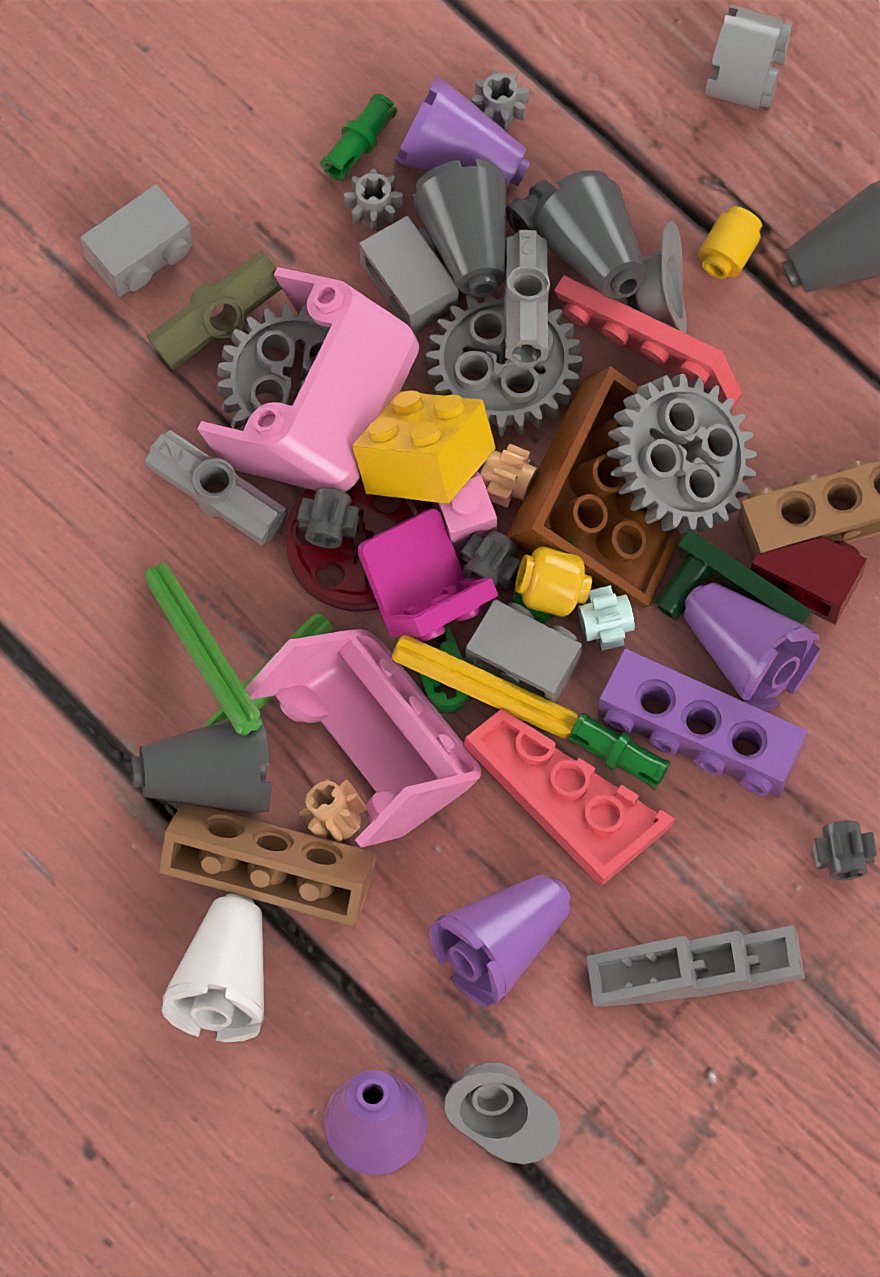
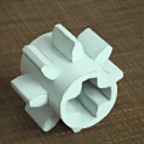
[577,585,635,651]

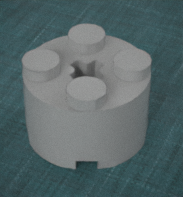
[705,4,792,110]

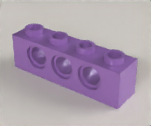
[598,648,808,798]

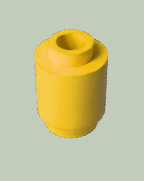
[698,206,762,279]

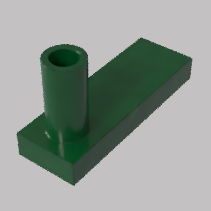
[653,529,812,627]

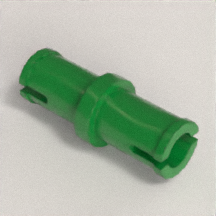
[320,94,397,181]
[568,713,671,790]

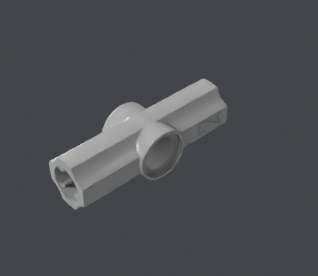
[503,230,550,367]
[145,430,287,546]

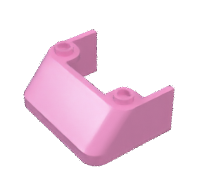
[197,267,419,492]
[245,629,482,848]

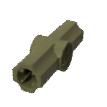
[147,250,282,371]

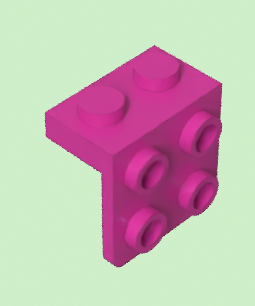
[358,509,498,642]

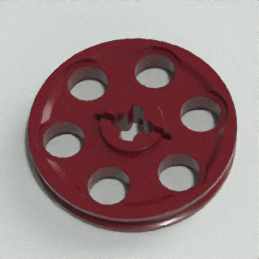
[285,475,427,611]

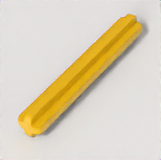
[392,635,578,739]

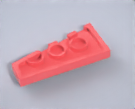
[554,275,742,409]
[463,708,675,887]

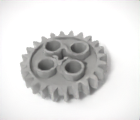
[426,289,582,437]
[217,304,330,429]
[607,374,757,534]

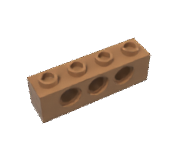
[738,460,880,560]
[159,802,377,927]

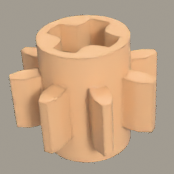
[480,443,538,508]
[300,779,367,842]

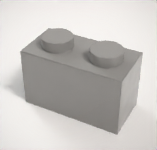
[80,184,194,298]
[359,215,459,334]
[466,599,582,703]

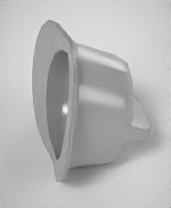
[627,221,687,334]
[444,1062,561,1164]

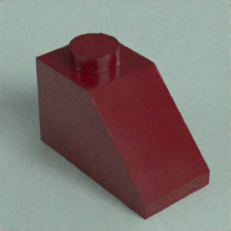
[751,537,867,625]

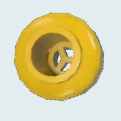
[515,546,592,617]

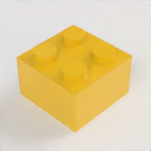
[352,390,496,504]

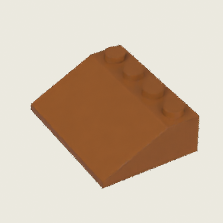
[506,366,714,608]

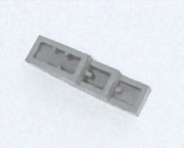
[586,925,805,1007]

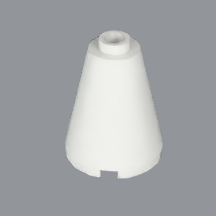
[162,893,264,1042]

